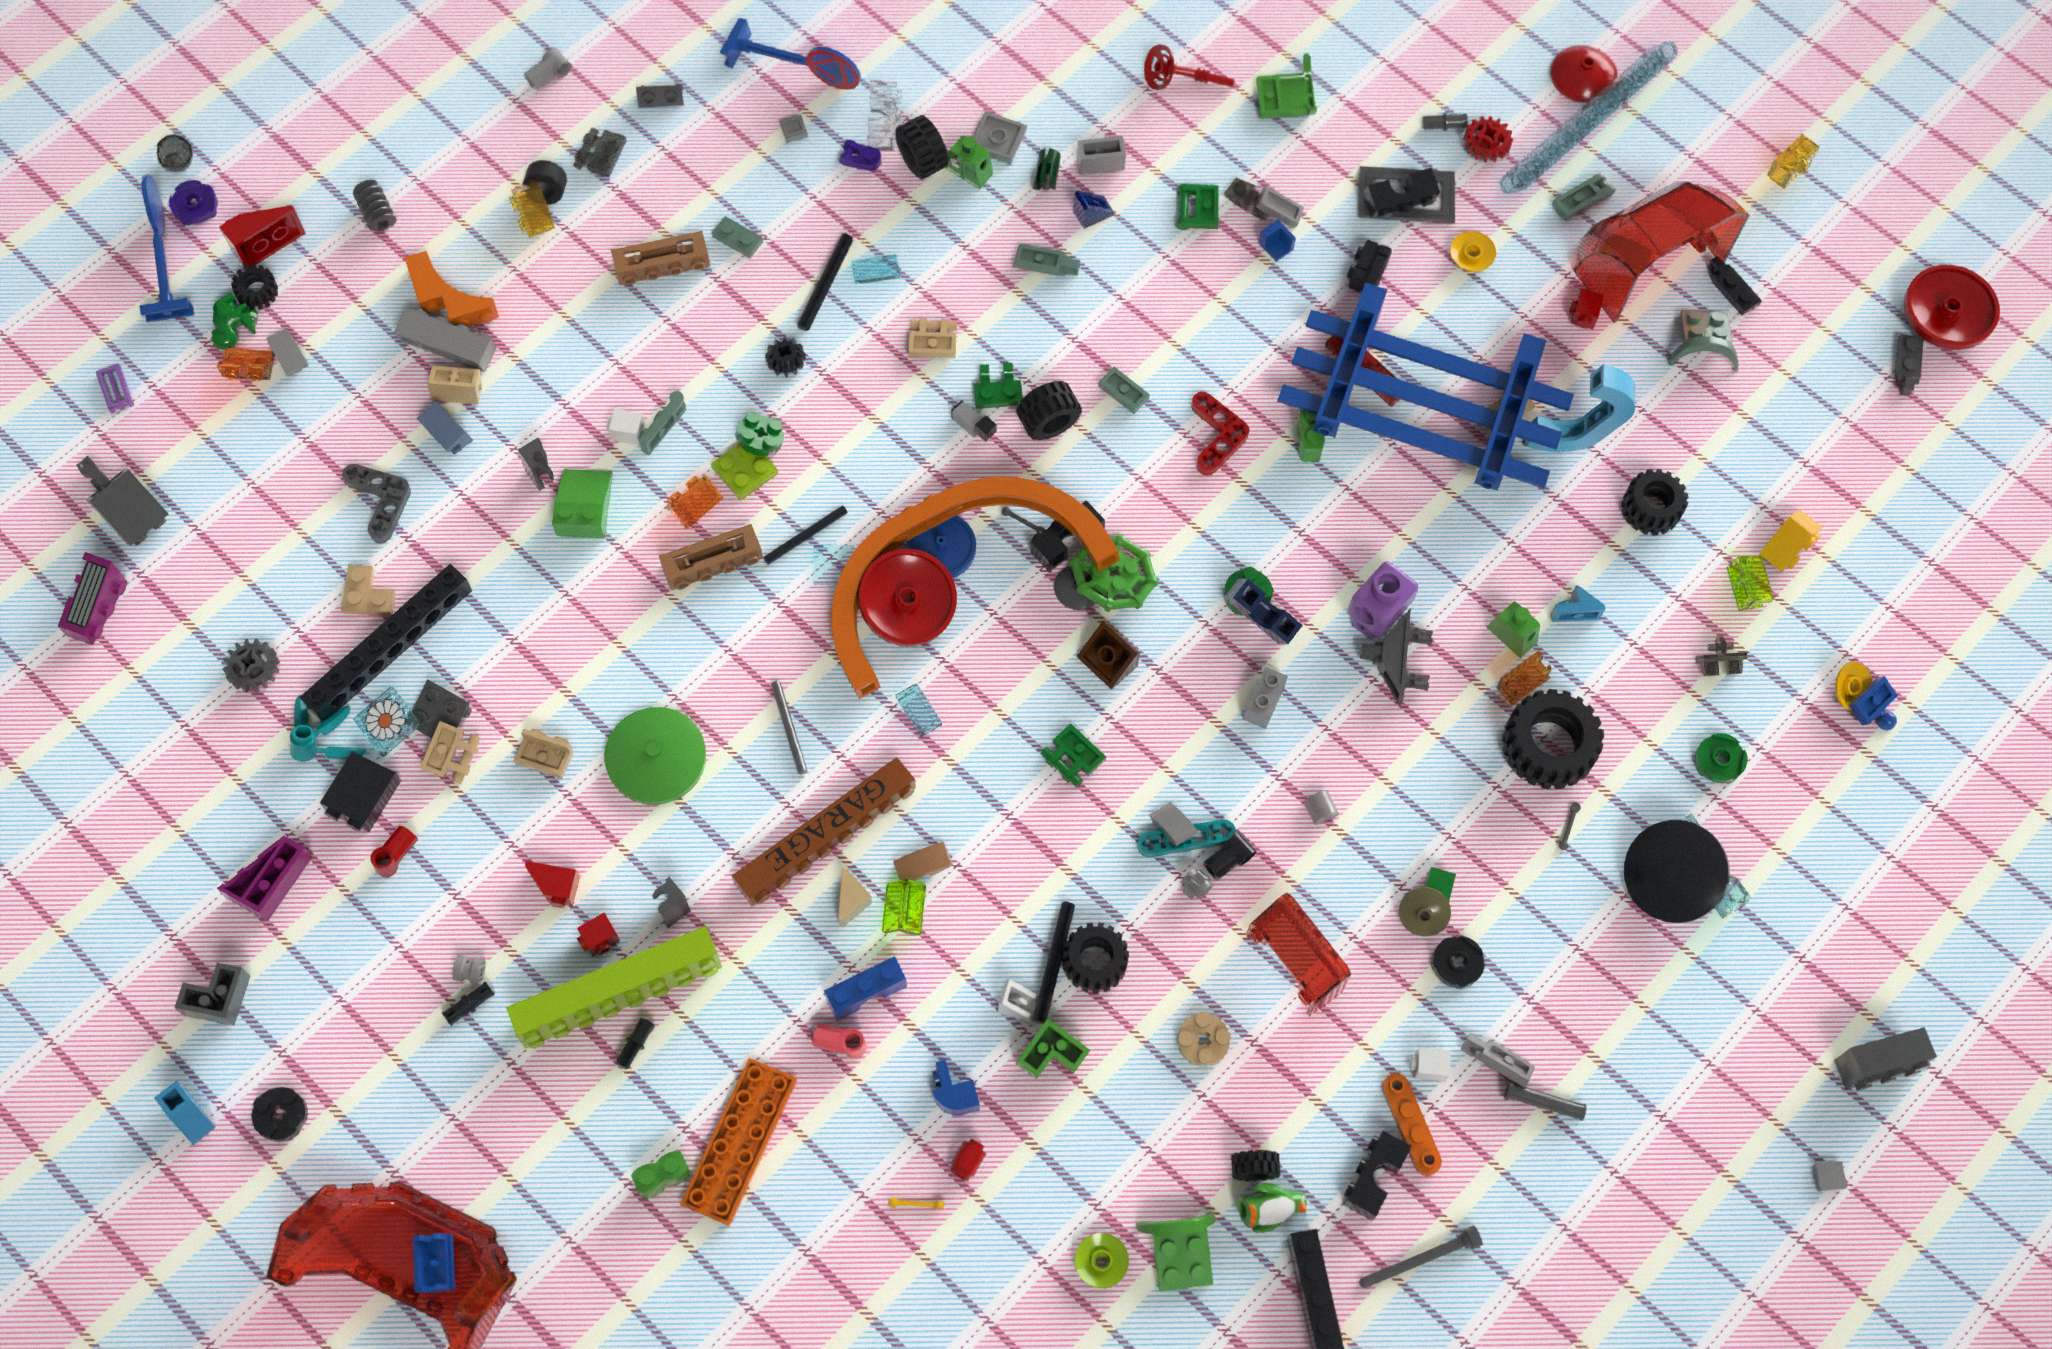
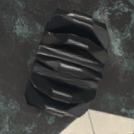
[765,336,806,378]

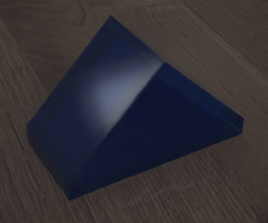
[1073,191,1115,229]

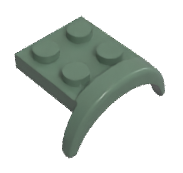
[1668,309,1739,371]

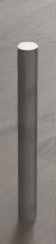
[771,681,808,775]

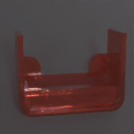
[1246,892,1351,1017]

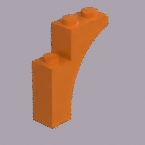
[404,250,499,328]

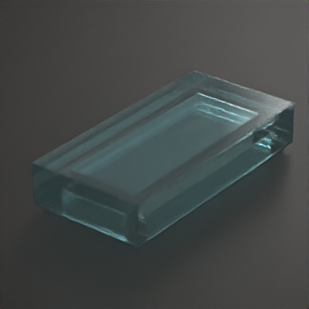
[851,254,900,285]
[895,683,942,737]

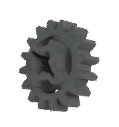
[222,639,280,693]

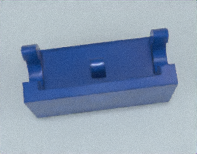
[413,1233,455,1294]

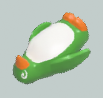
[1236,1183,1307,1233]

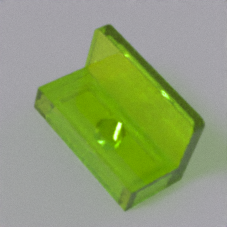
[882,879,926,936]

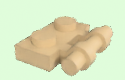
[908,318,957,358]
[420,721,481,784]

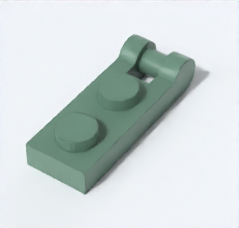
[1552,173,1616,221]
[638,391,686,455]

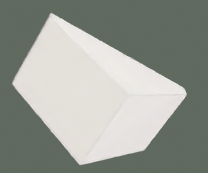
[998,979,1038,1023]

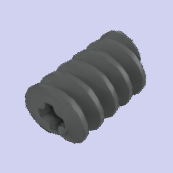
[353,180,397,231]

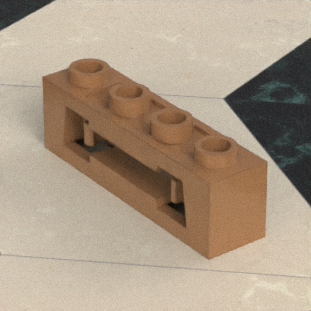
[611,231,710,286]
[659,524,763,591]

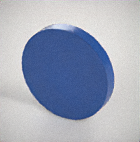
[906,516,976,578]

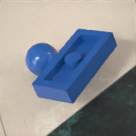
[1849,676,1898,731]

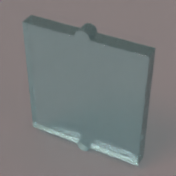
[813,543,855,588]

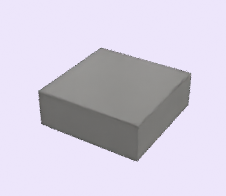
[779,115,808,143]
[1813,1161,1847,1191]

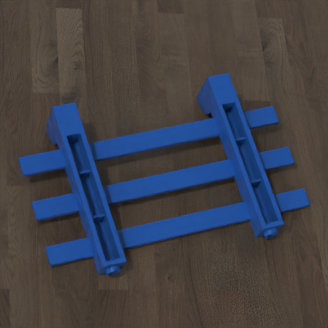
[1277,282,1574,491]

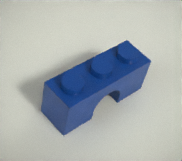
[824,956,907,1021]

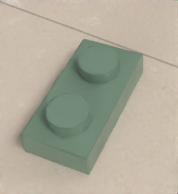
[712,216,764,259]
[1098,367,1150,414]

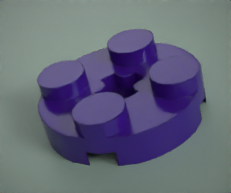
[169,180,218,226]

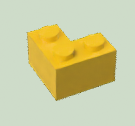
[1759,509,1823,572]

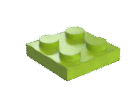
[710,442,779,501]

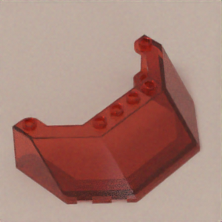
[266,1182,517,1349]

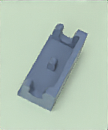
[416,401,473,455]

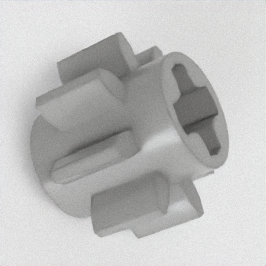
[1181,867,1213,900]

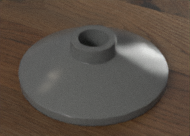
[1054,566,1102,610]

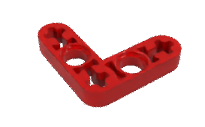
[1191,392,1250,476]

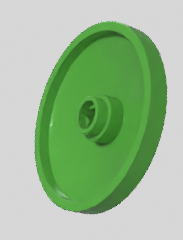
[604,707,707,805]

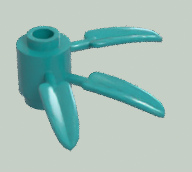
[290,695,367,762]

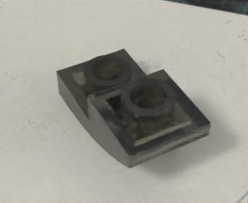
[1224,177,1269,221]

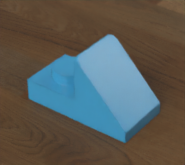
[1550,585,1606,623]

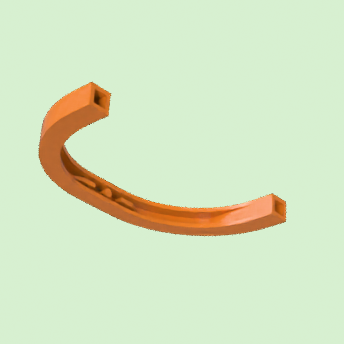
[831,477,1120,699]

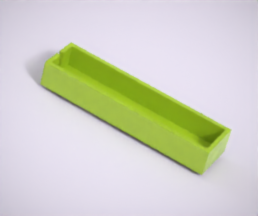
[506,926,722,1049]

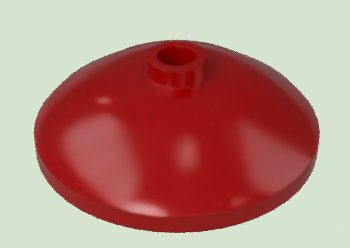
[1550,45,1618,103]

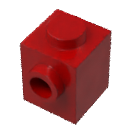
[1569,288,1604,329]
[576,912,620,956]

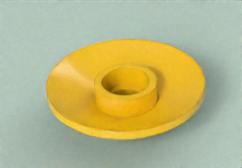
[1450,231,1496,272]
[1835,662,1872,711]

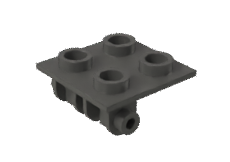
[406,679,472,738]

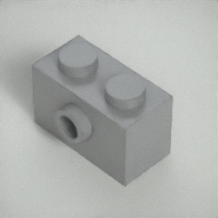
[1077,136,1126,175]

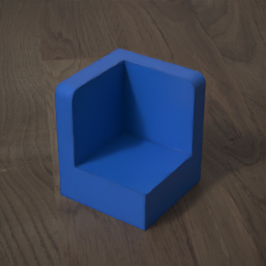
[1258,219,1296,261]

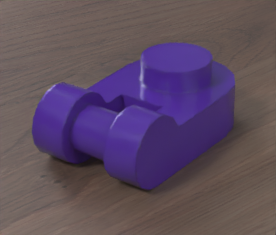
[839,139,882,171]

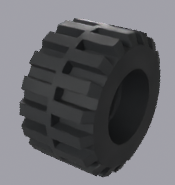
[895,115,949,179]
[1016,381,1082,440]
[1621,469,1689,535]
[1063,922,1129,994]

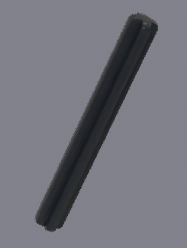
[797,233,853,331]
[1033,901,1075,1024]

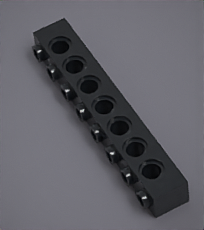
[299,564,472,722]

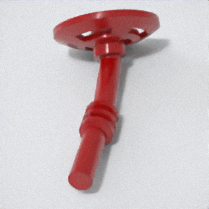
[1144,44,1235,90]

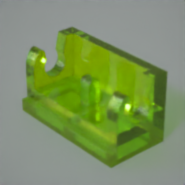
[1726,555,1774,611]

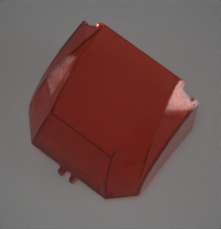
[1573,181,1750,323]

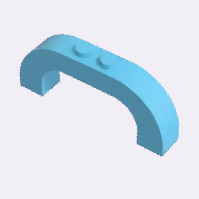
[1525,364,1636,452]

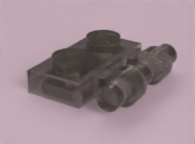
[573,128,627,178]

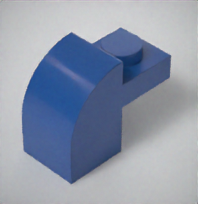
[932,1059,980,1116]

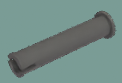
[1504,1080,1587,1121]

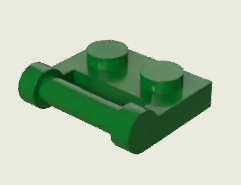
[1177,184,1219,230]

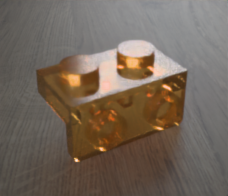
[217,348,275,382]
[665,475,724,529]

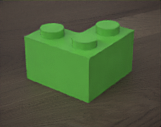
[1015,1019,1091,1079]

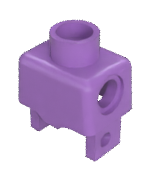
[1347,561,1418,640]

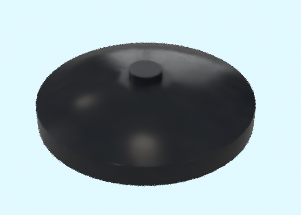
[1624,820,1730,923]

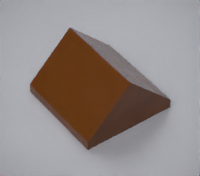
[1076,620,1140,689]

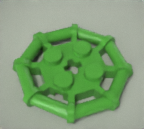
[1069,533,1159,612]

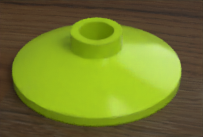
[1075,1233,1129,1289]

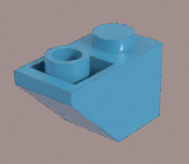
[154,1081,216,1145]

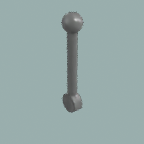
[1001,507,1045,533]
[1558,802,1581,850]

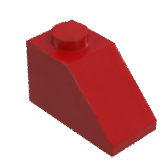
[525,861,580,908]

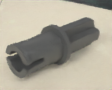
[1422,113,1468,131]

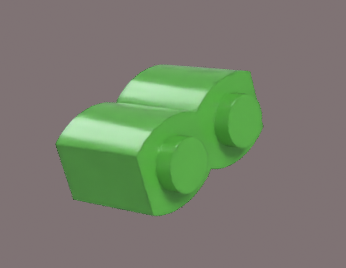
[1296,410,1325,462]
[631,1151,691,1199]

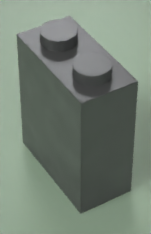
[86,468,169,546]

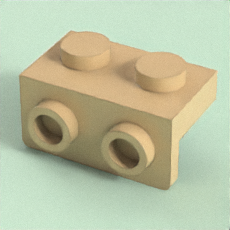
[514,729,574,779]

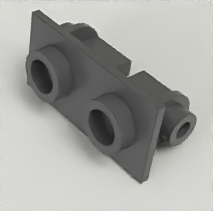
[636,83,684,108]

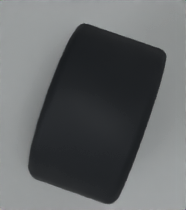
[522,160,567,205]

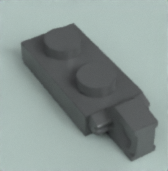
[1894,334,1924,396]
[76,456,109,490]

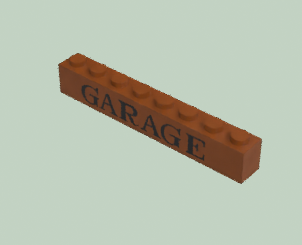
[732,757,916,906]

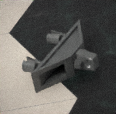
[1360,608,1433,707]

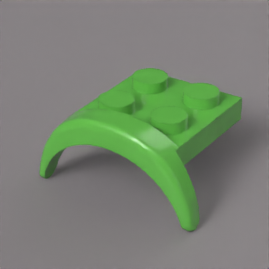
[1256,53,1317,119]
[1136,1213,1216,1291]

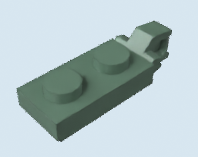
[1014,243,1080,276]

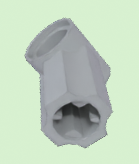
[524,48,572,90]

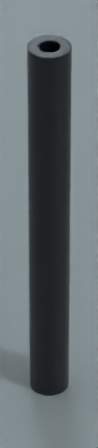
[763,505,848,565]

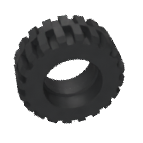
[1502,689,1604,789]

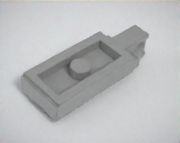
[1461,1033,1535,1088]

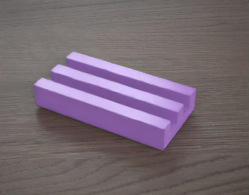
[95,363,135,414]

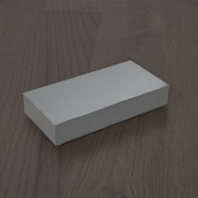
[1256,186,1304,228]

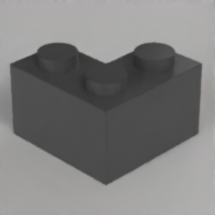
[174,963,251,1026]

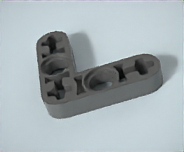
[342,464,411,543]

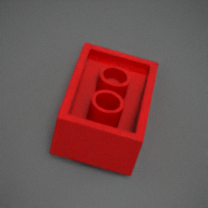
[219,205,306,269]

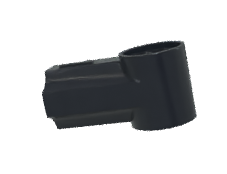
[1203,832,1257,881]

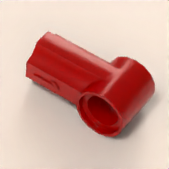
[370,825,418,877]

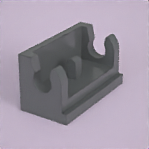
[517,437,554,491]
[652,877,691,928]

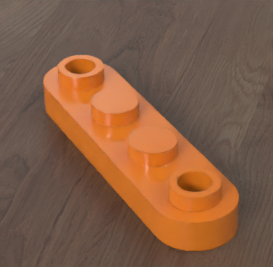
[1382,1073,1442,1176]

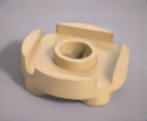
[1178,1012,1231,1066]

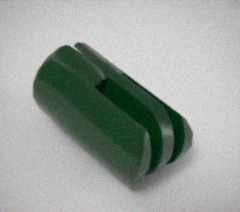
[1033,148,1061,190]

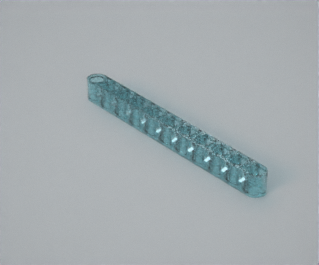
[1500,41,1678,195]

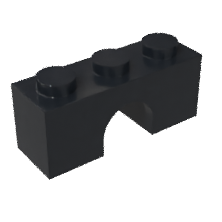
[1363,167,1441,219]
[1030,500,1105,572]
[1343,1130,1412,1221]

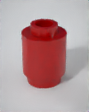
[950,1139,986,1181]

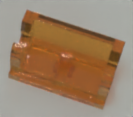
[1496,651,1552,706]

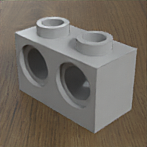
[1243,667,1288,729]

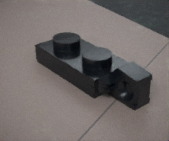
[1707,256,1762,316]

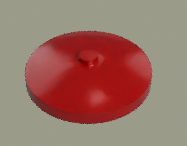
[1904,264,2000,350]
[858,549,957,647]

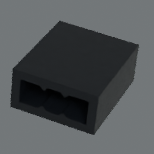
[320,751,401,832]

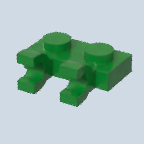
[974,362,1023,409]

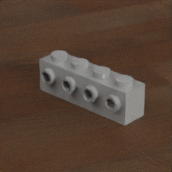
[394,308,497,372]

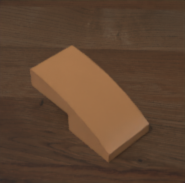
[893,842,953,886]

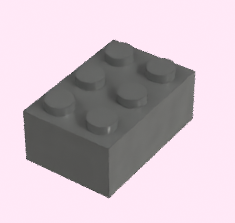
[1834,1027,1937,1091]

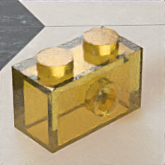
[1766,134,1820,189]
[509,181,556,238]

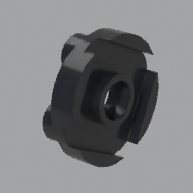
[1431,936,1485,990]
[251,1087,308,1142]

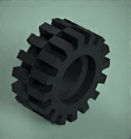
[231,264,279,310]
[1231,1150,1281,1182]

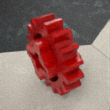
[1463,116,1514,163]

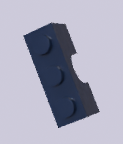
[1224,579,1303,645]

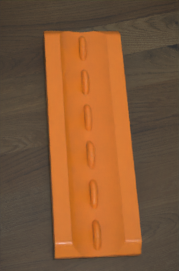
[680,1058,797,1226]

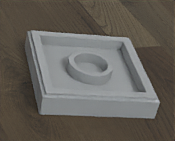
[973,111,1027,165]

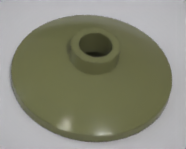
[1399,887,1451,937]

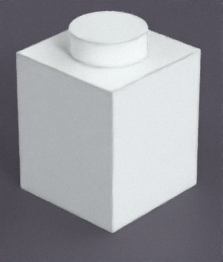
[606,408,645,445]
[1410,1047,1451,1082]

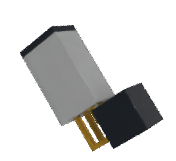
[951,400,997,442]

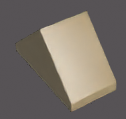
[838,869,872,926]

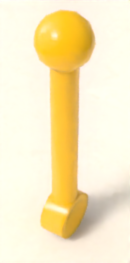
[888,1197,945,1209]

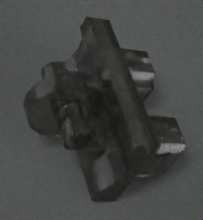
[1696,636,1748,676]

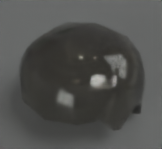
[157,134,193,172]

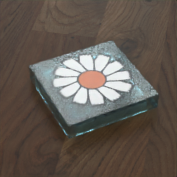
[353,686,422,757]

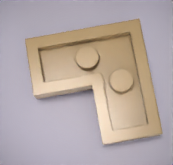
[341,565,396,616]

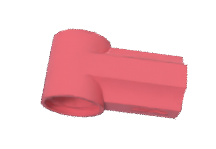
[812,1023,867,1058]

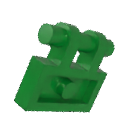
[1040,723,1106,788]

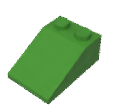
[552,469,613,538]

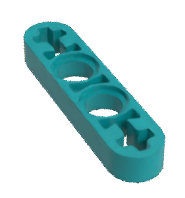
[1137,819,1236,857]

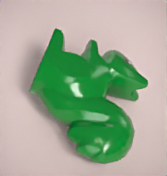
[211,293,258,350]

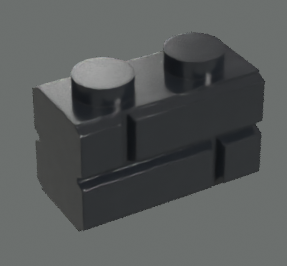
[1346,240,1392,292]

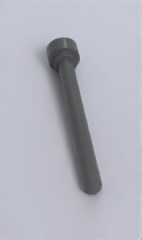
[1359,1225,1483,1288]

